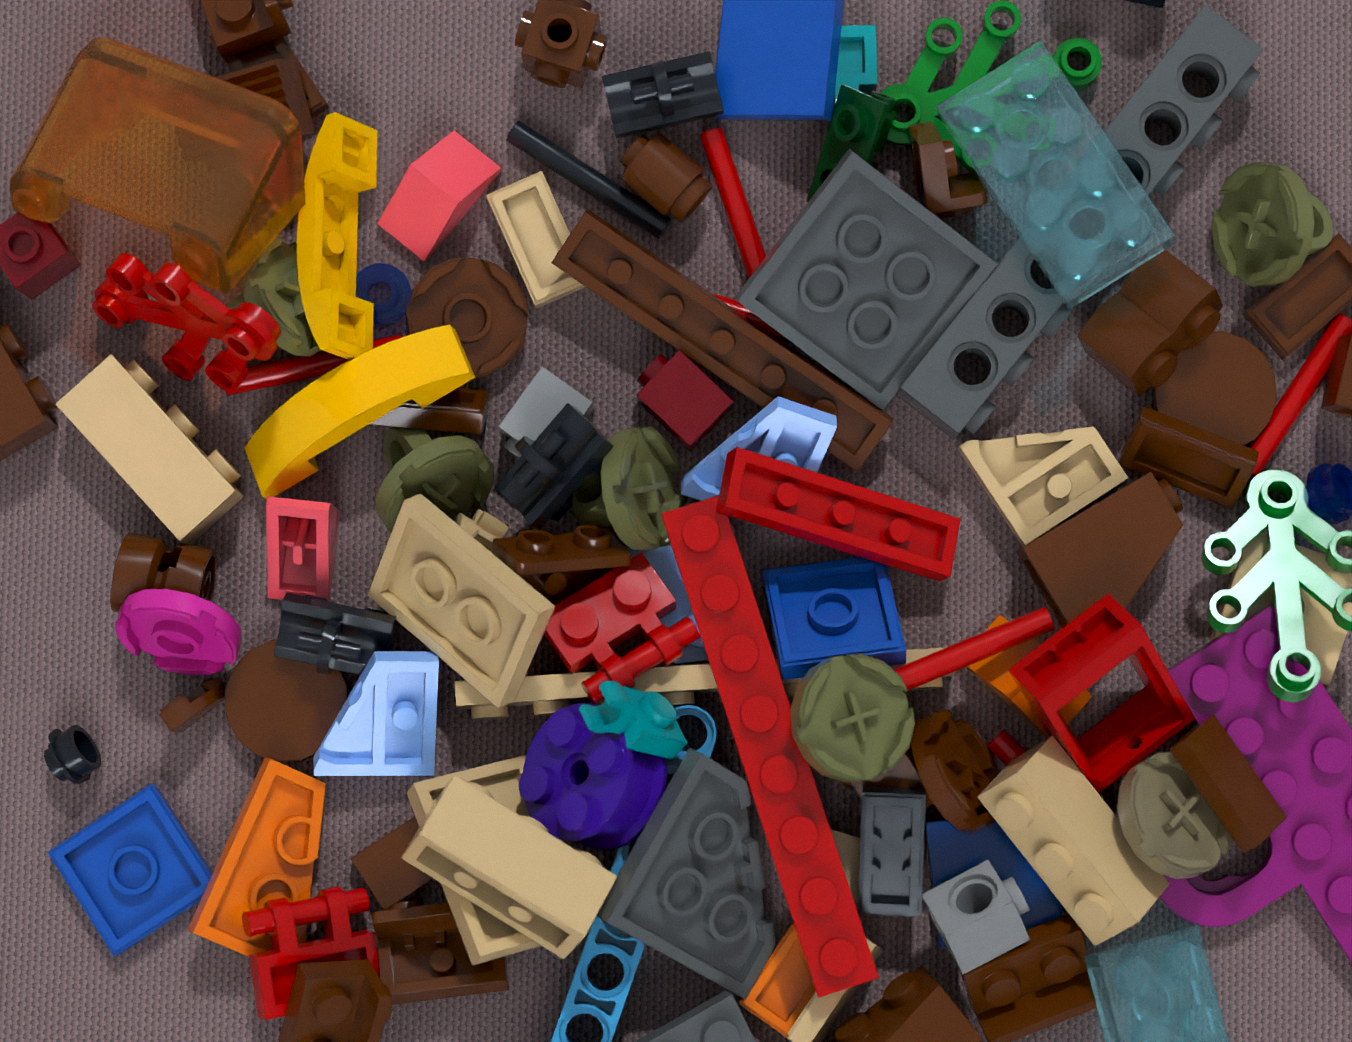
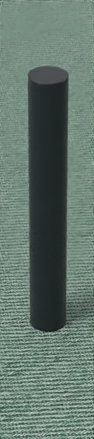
[506,120,672,239]

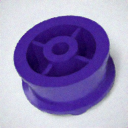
[519,703,667,850]

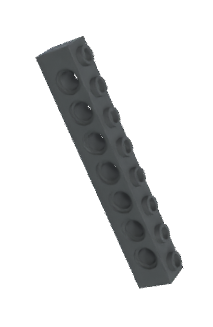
[896,4,1264,440]

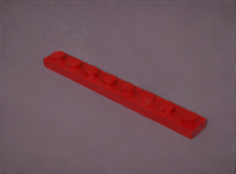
[661,495,879,998]

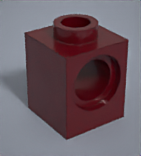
[0,203,81,300]
[636,350,733,452]

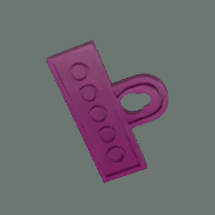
[1160,605,1352,965]

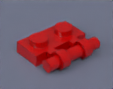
[544,552,700,704]
[242,886,380,1020]

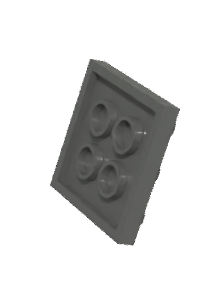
[735,149,997,410]

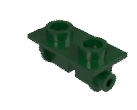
[807,84,897,202]

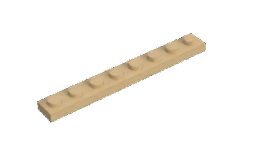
[455,647,957,720]

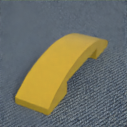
[296,112,378,360]
[244,325,475,499]

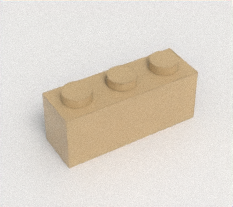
[56,354,244,545]
[977,735,1170,946]
[402,775,617,959]

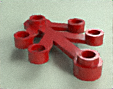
[92,253,281,392]

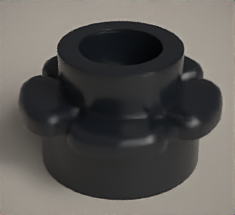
[44,725,101,784]

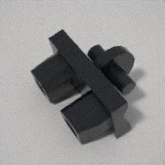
[602,51,724,139]
[495,403,614,530]
[274,593,396,675]

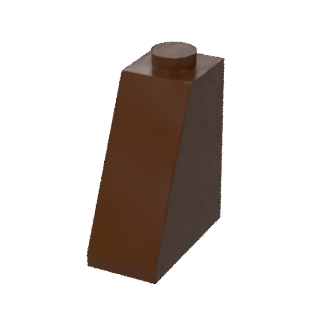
[1016,472,1183,628]

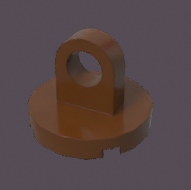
[911,709,998,834]

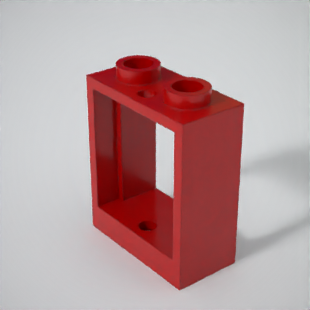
[1008,593,1195,793]

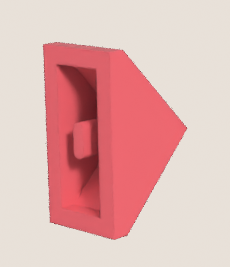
[377,130,502,263]
[266,496,341,602]

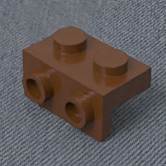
[492,525,631,606]
[372,901,509,1005]

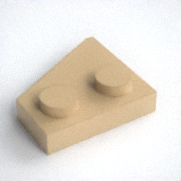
[957,426,1128,547]

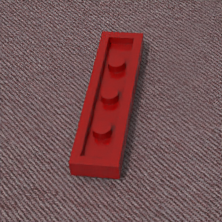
[716,447,960,582]

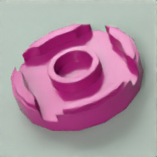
[115,589,242,675]

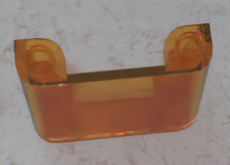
[9,37,306,294]

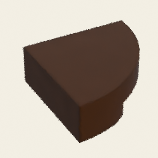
[158,678,226,733]

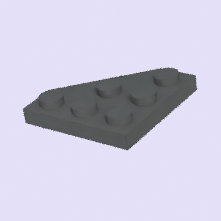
[596,748,776,1000]

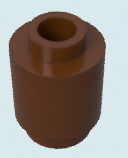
[620,133,713,223]

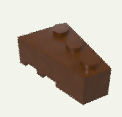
[829,965,983,1042]

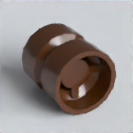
[110,533,217,613]

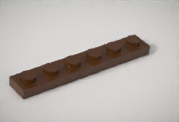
[551,210,893,472]

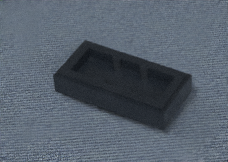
[858,786,926,916]

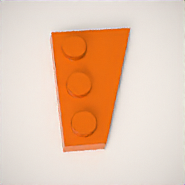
[188,757,326,957]

